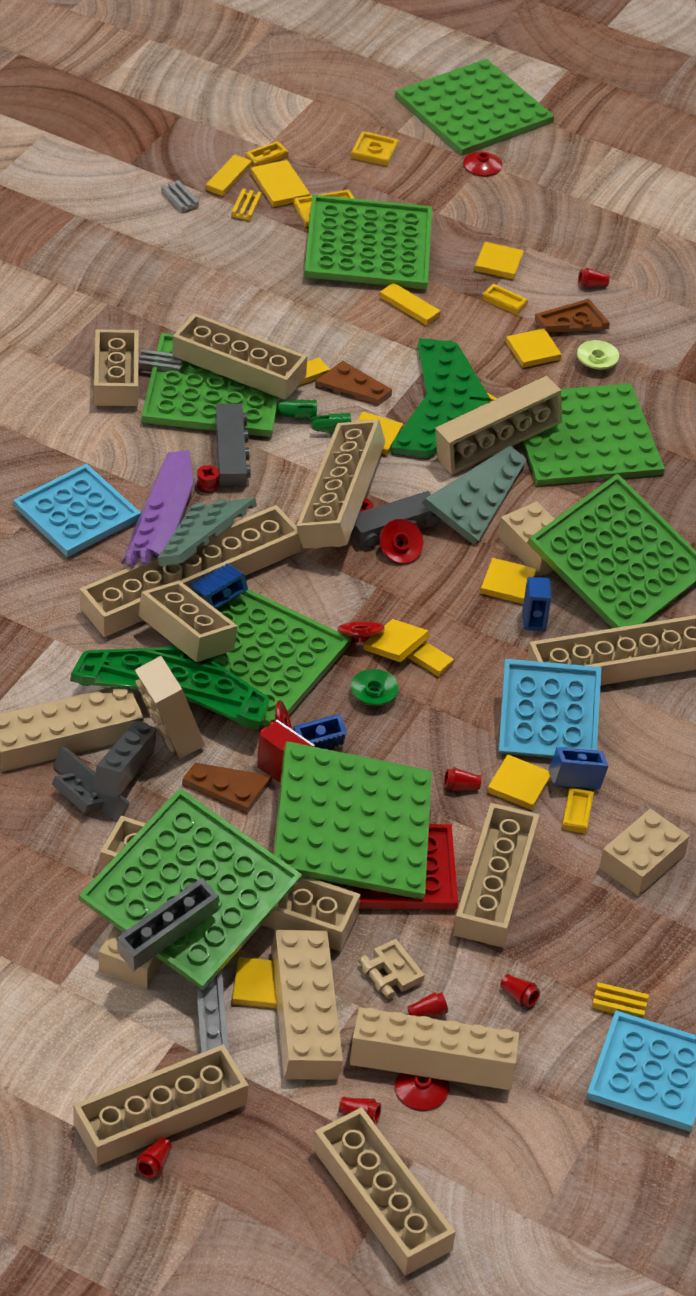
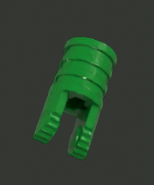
[277,399,317,419]
[311,413,351,433]

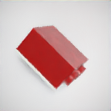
[257,720,315,783]

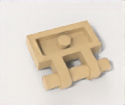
[358,939,425,999]

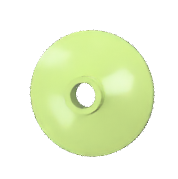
[577,340,619,369]

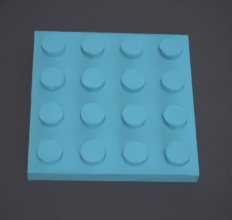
[13,463,141,557]
[498,659,602,758]
[586,1010,696,1132]

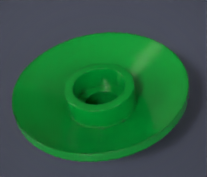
[351,669,399,706]

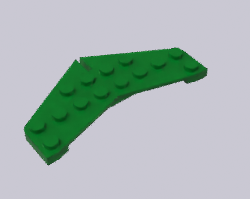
[392,338,490,458]
[70,647,269,730]

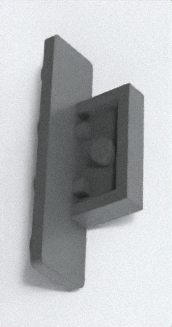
[52,747,130,822]

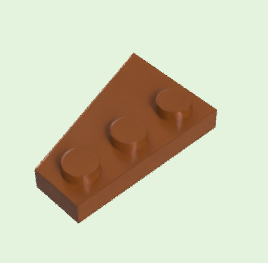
[534,299,610,333]
[315,361,392,406]
[182,763,272,814]

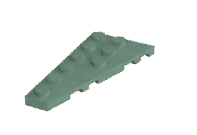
[421,446,527,545]
[158,497,257,566]

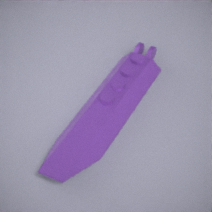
[121,450,194,567]

